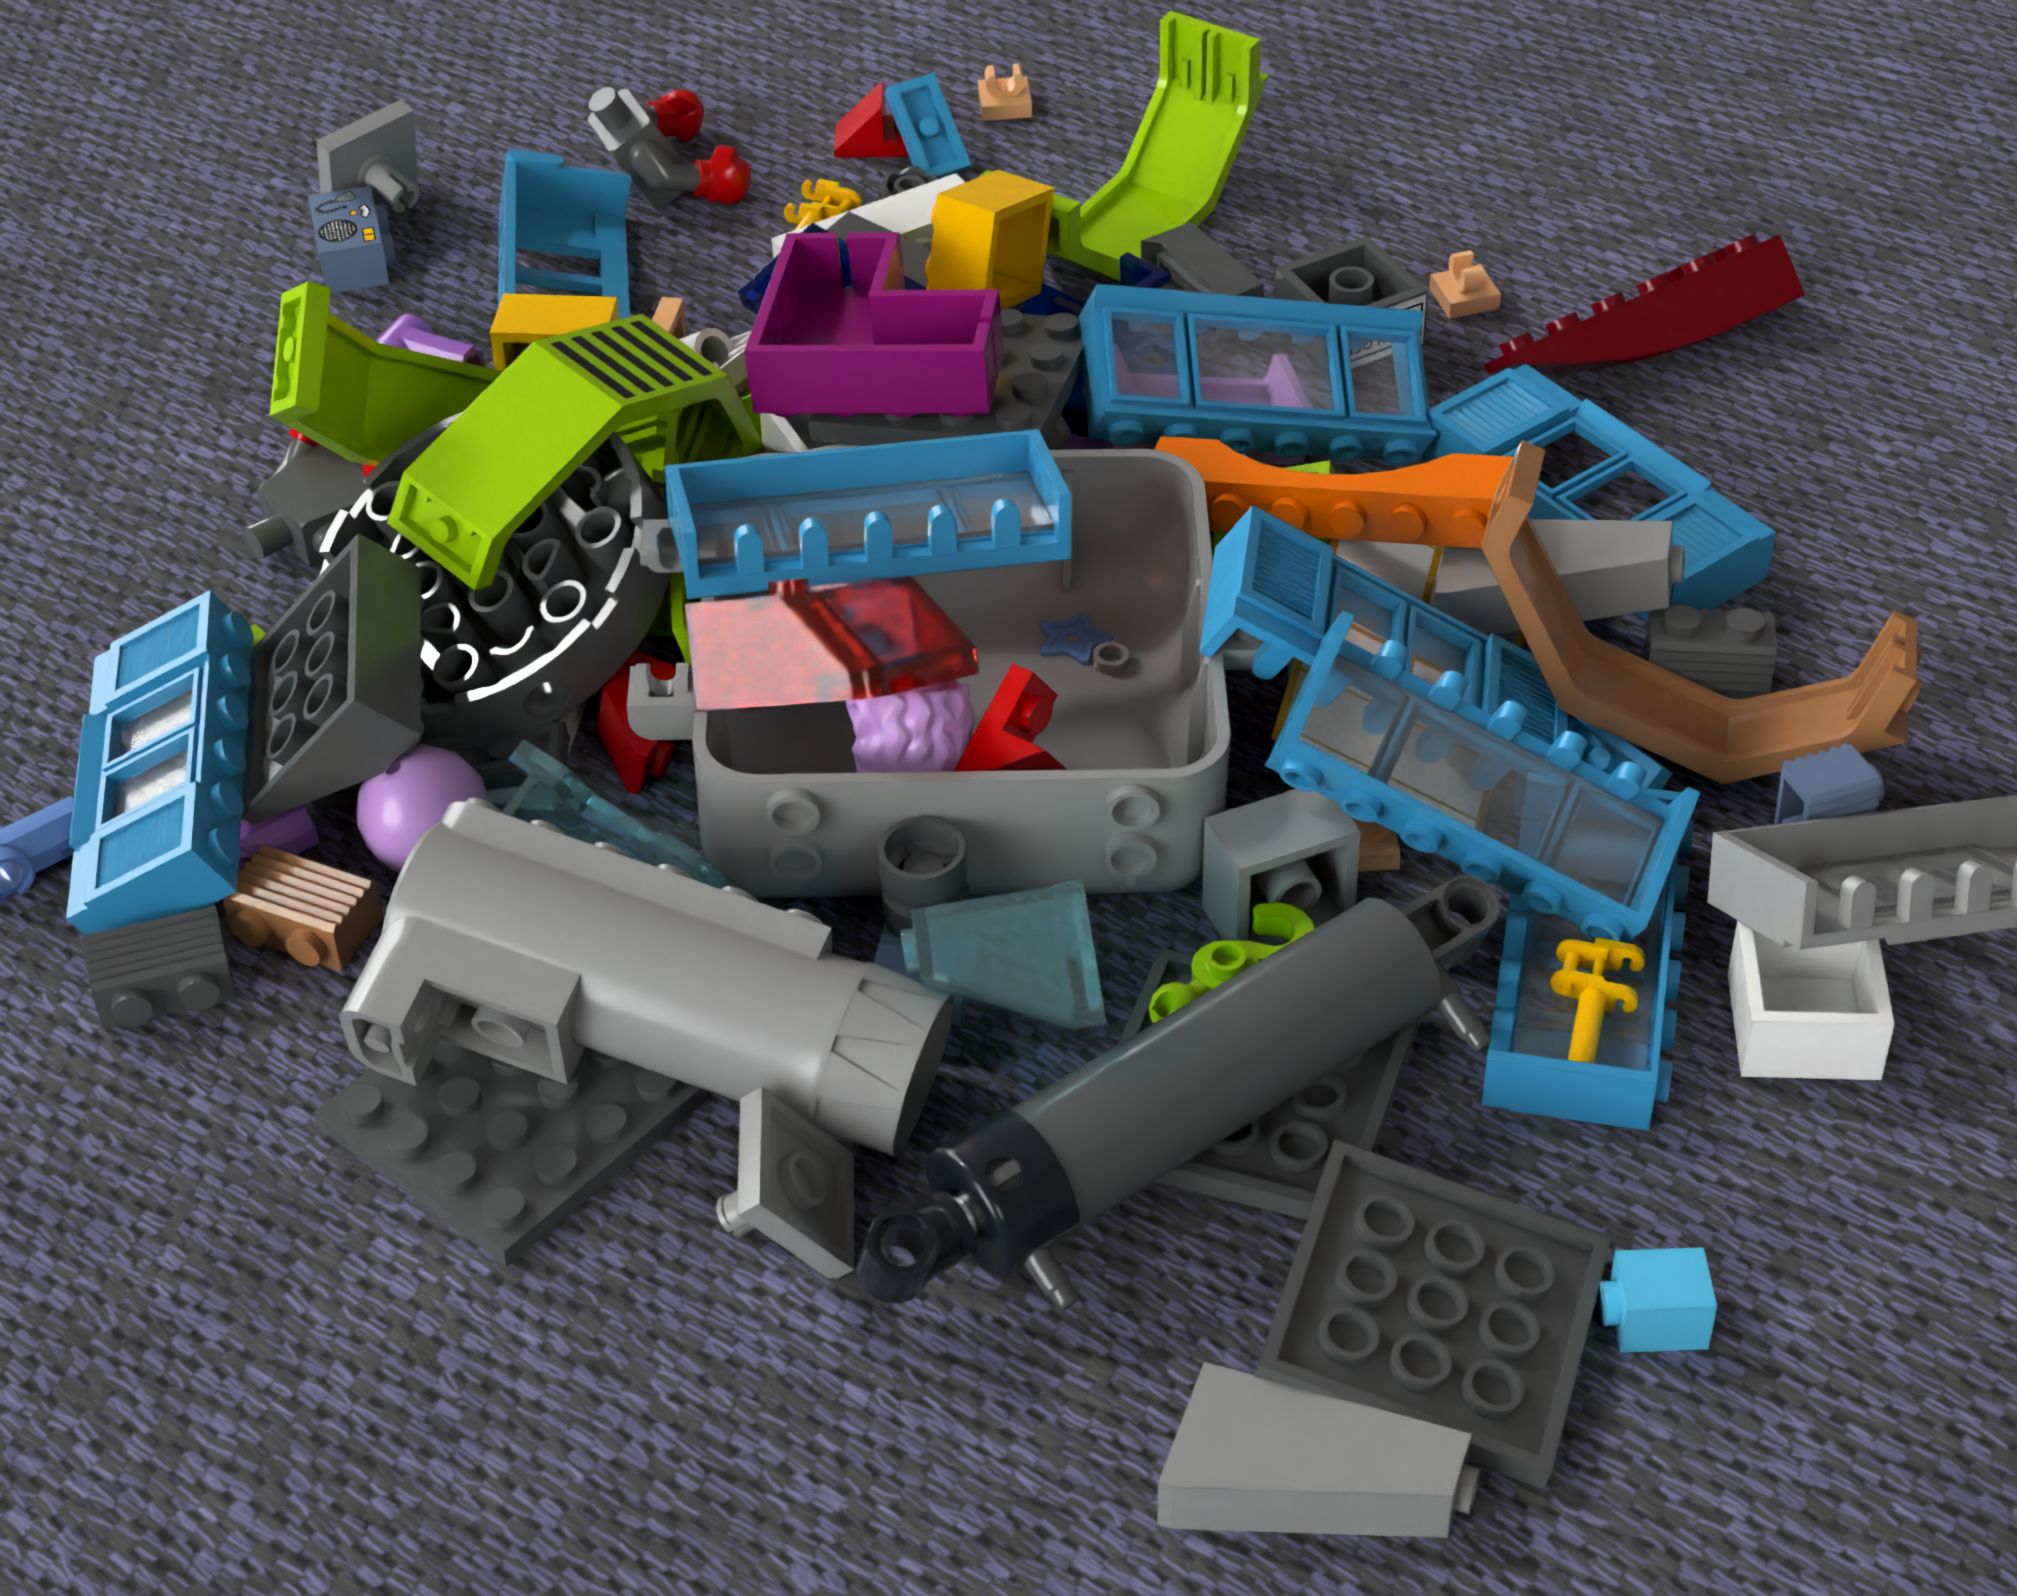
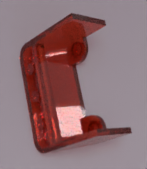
[684,576,980,711]

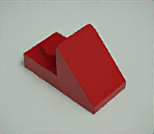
[834,82,909,158]
[954,663,1067,771]

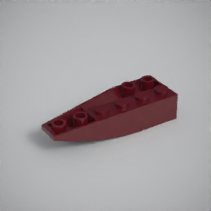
[1484,233,1805,375]

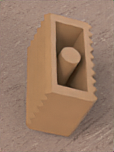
[222,844,384,971]

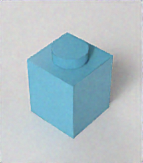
[1598,1247,1717,1353]

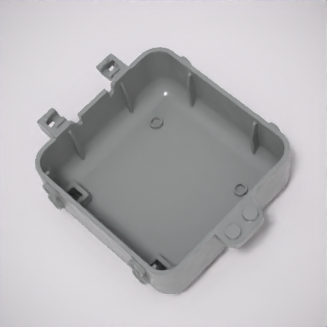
[627,449,1264,898]

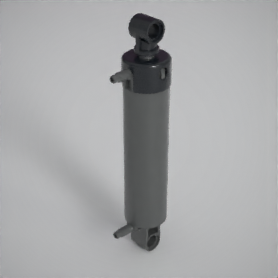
[857,875,1500,1310]

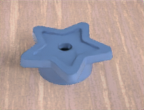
[1039,613,1113,665]

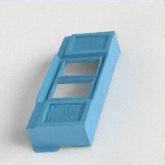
[498,149,634,319]
[1421,364,1776,622]

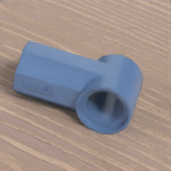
[0,796,74,905]

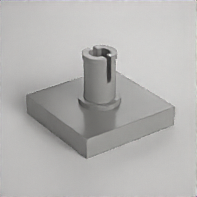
[316,99,420,213]
[716,1087,854,1278]

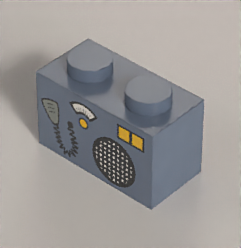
[308,185,397,294]

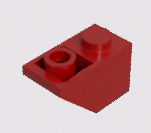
[596,650,676,794]

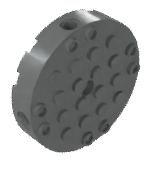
[310,411,671,740]

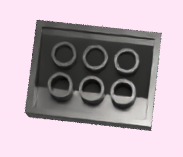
[242,533,424,824]

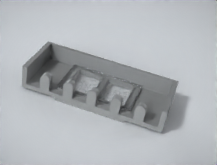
[1707,795,2017,950]

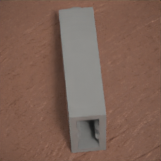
[1435,519,1685,636]
[1157,1362,1481,1538]

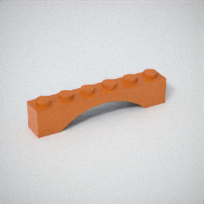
[1154,436,1513,549]

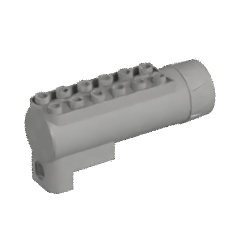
[339,798,955,1158]

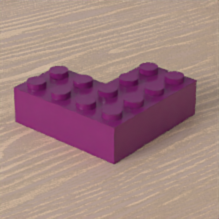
[744,232,1004,417]

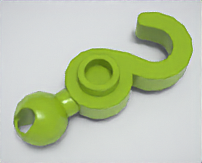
[1148,902,1314,1023]

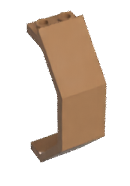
[1481,440,1922,784]

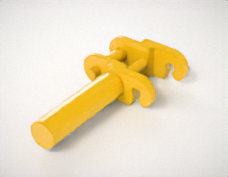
[784,179,862,230]
[1550,937,1645,1064]

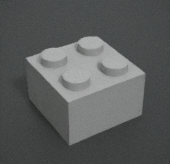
[1202,789,1361,946]

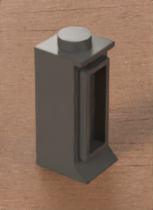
[1141,222,1264,343]

